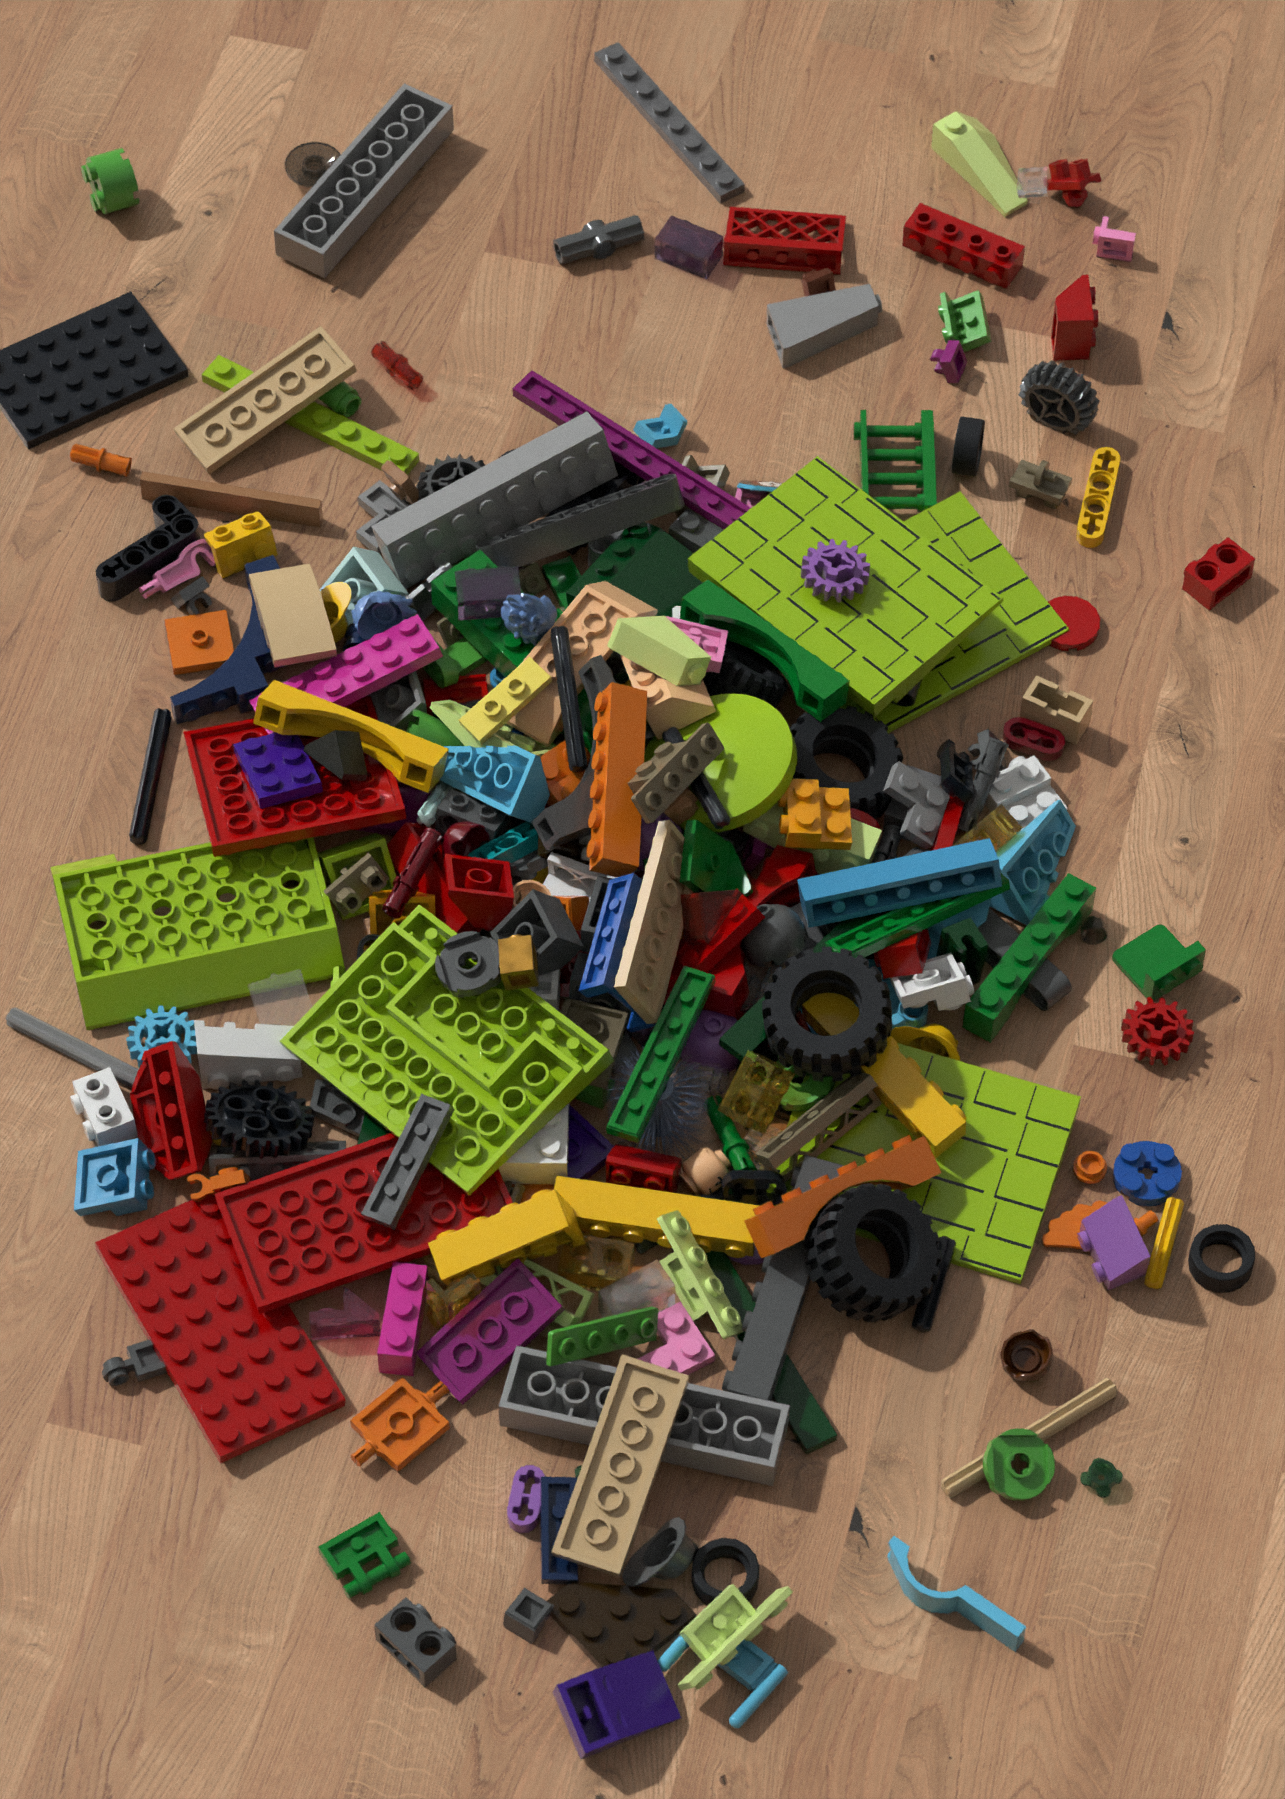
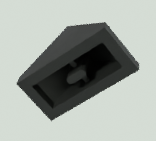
[304,730,368,781]

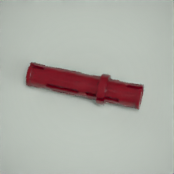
[382,828,443,919]

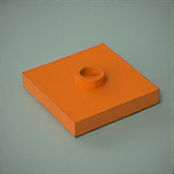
[164,610,234,675]

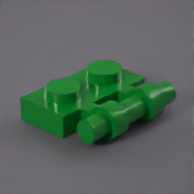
[318,1512,411,1599]

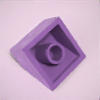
[1077,1195,1151,1290]

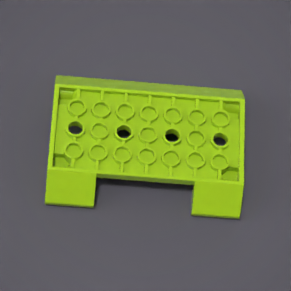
[50,837,345,1031]

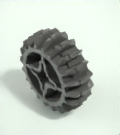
[1019,360,1100,435]
[416,453,485,501]

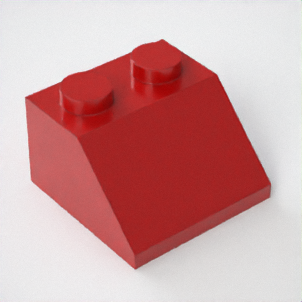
[444,854,514,930]

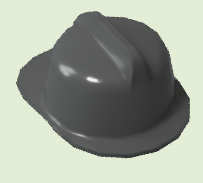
[622,1517,699,1586]

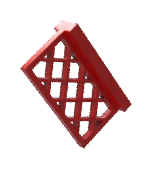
[723,207,846,275]

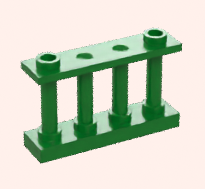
[853,410,937,512]

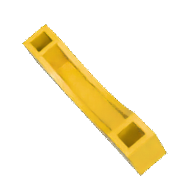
[253,680,449,793]

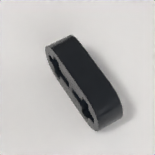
[722,1170,787,1206]

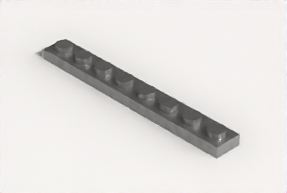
[594,42,745,204]

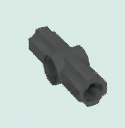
[553,215,644,264]

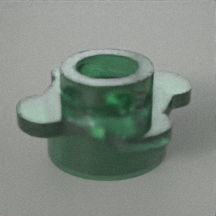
[1080,1458,1123,1498]

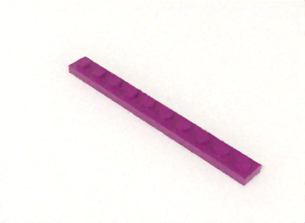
[512,370,751,530]

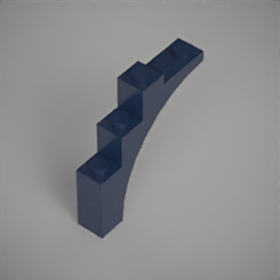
[170,555,286,725]

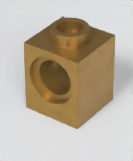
[498,935,539,991]

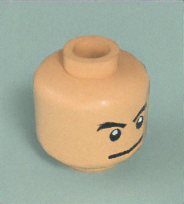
[680,1146,731,1196]

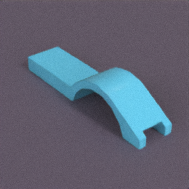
[887,1536,1026,1652]

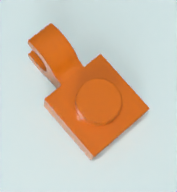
[187,1167,250,1202]

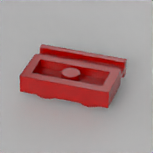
[423,674,488,716]

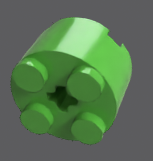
[81,148,139,214]

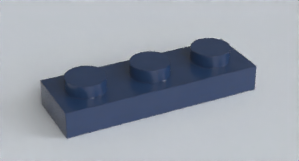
[540,1477,578,1584]

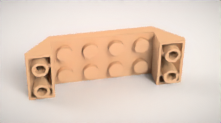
[506,581,658,747]

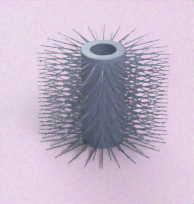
[606,1045,708,1159]

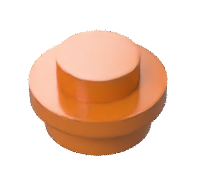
[1073,1151,1107,1184]

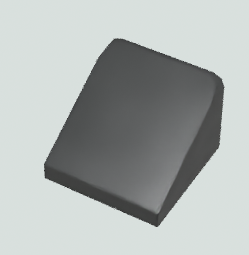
[503,1588,554,1644]

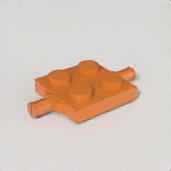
[350,1377,450,1472]

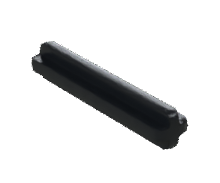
[912,1236,956,1333]

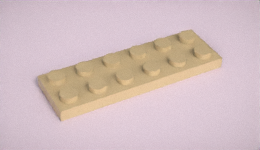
[174,326,357,474]
[614,820,693,1024]
[552,1354,689,1578]

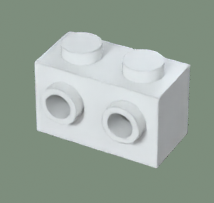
[70,1067,137,1147]

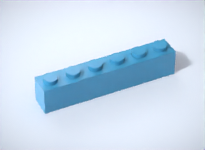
[797,838,1002,928]

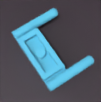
[657,1608,788,1729]

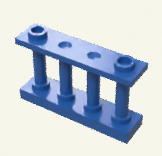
[579,873,656,1032]

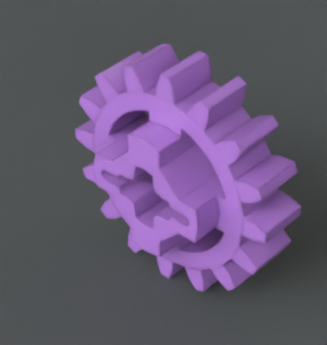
[801,539,870,602]

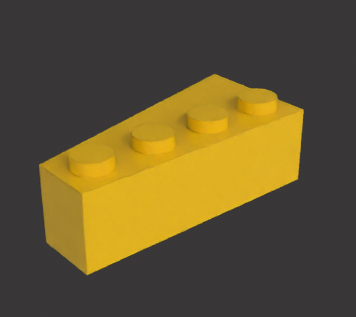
[428,1189,585,1289]

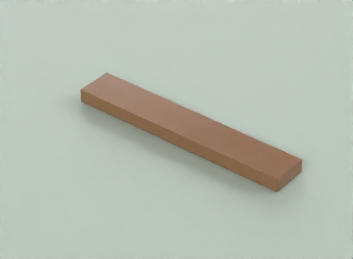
[140,471,323,528]

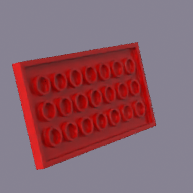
[214,1133,513,1314]
[95,1196,345,1464]

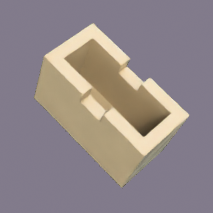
[1020,675,1093,745]

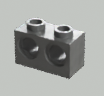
[435,789,509,846]
[374,1597,457,1687]

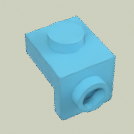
[633,404,687,448]

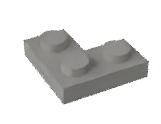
[356,480,410,554]
[883,761,950,850]

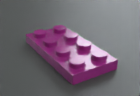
[416,1258,565,1405]

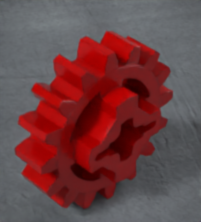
[1121,997,1194,1065]

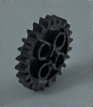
[204,1080,315,1159]

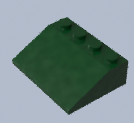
[566,522,703,617]

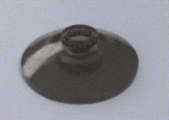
[285,142,341,187]

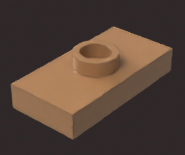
[381,460,419,505]

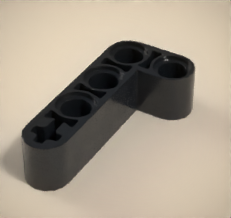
[96,495,200,602]

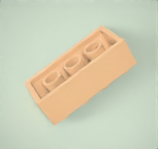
[620,655,716,740]

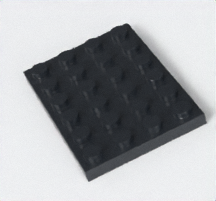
[0,291,189,450]

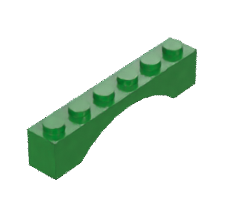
[680,579,850,722]
[962,873,1096,1043]

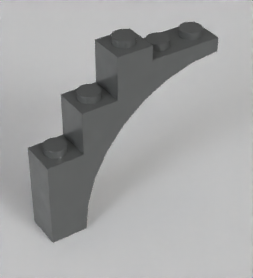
[532,655,655,851]

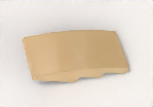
[249,564,337,667]

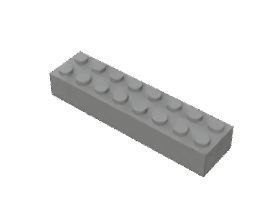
[274,83,454,278]
[371,412,618,589]
[498,1345,790,1486]

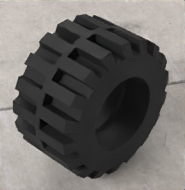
[703,648,788,708]

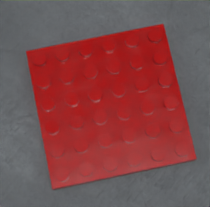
[183,696,406,857]

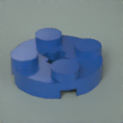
[1113,1141,1182,1206]

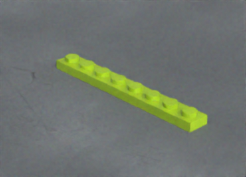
[202,355,419,475]

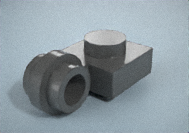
[102,1339,167,1386]

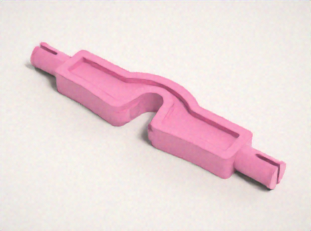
[139,539,216,599]

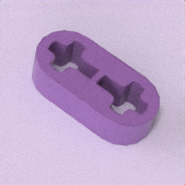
[507,1465,545,1533]

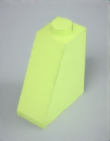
[607,616,712,686]

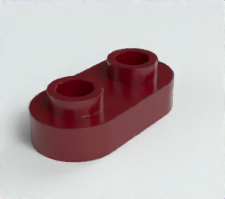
[1003,717,1065,761]

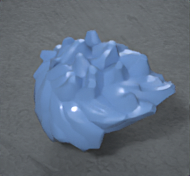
[351,590,417,640]
[501,593,557,646]

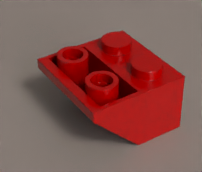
[1051,275,1099,361]
[606,1144,682,1193]

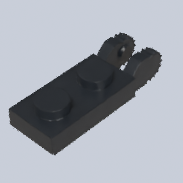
[937,739,974,803]

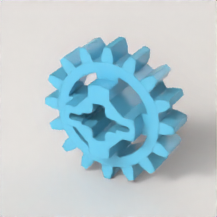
[126,1005,197,1068]

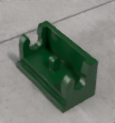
[936,917,989,985]

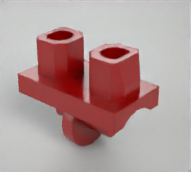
[1043,159,1101,207]

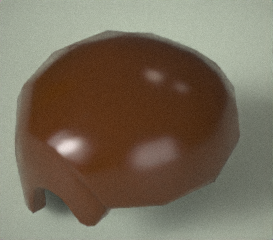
[1000,1329,1053,1382]

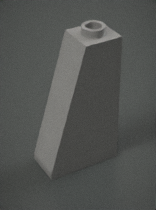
[766,284,882,368]

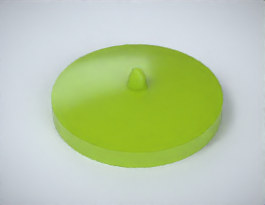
[644,694,797,832]

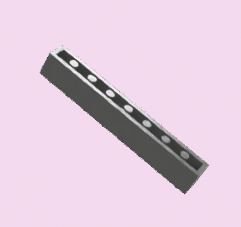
[722,1155,843,1401]

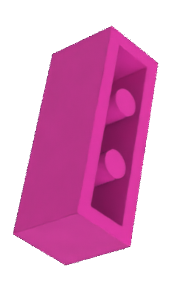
[377,1262,429,1377]

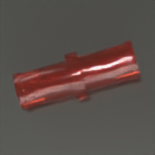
[371,341,423,390]

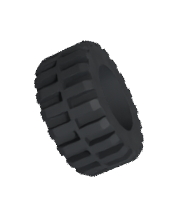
[790,706,903,819]
[762,947,892,1082]
[804,1183,941,1322]

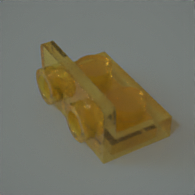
[425,1272,481,1330]

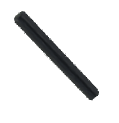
[550,626,587,772]
[129,708,172,844]

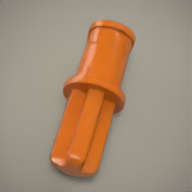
[70,444,132,477]

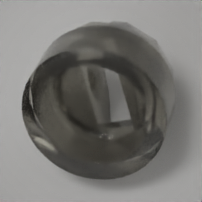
[1080,916,1107,945]

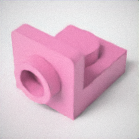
[1092,216,1136,262]

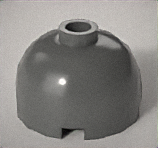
[742,904,809,967]

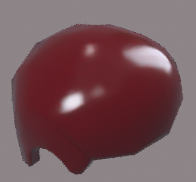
[442,821,490,859]

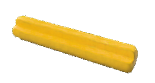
[1144,1197,1184,1289]

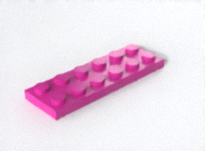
[249,614,443,735]

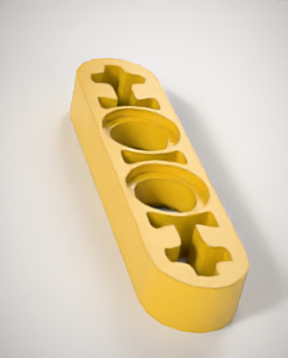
[1076,447,1120,548]

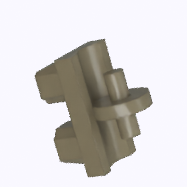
[1009,459,1072,509]
[323,853,390,917]

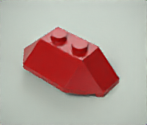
[130,1041,213,1181]

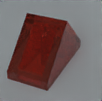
[680,889,742,946]

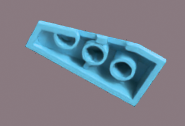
[440,745,550,823]
[990,800,1076,925]

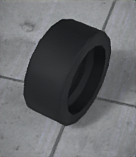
[952,416,985,477]
[1188,1224,1256,1293]
[691,1538,760,1606]

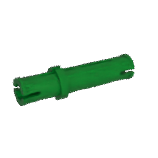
[703,1095,757,1170]

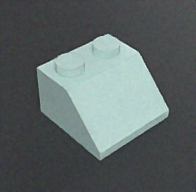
[319,547,409,626]

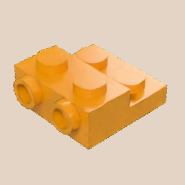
[778,778,852,850]

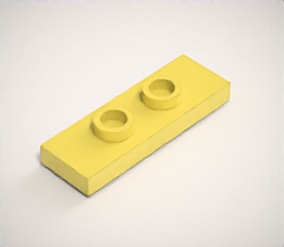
[458,656,552,745]

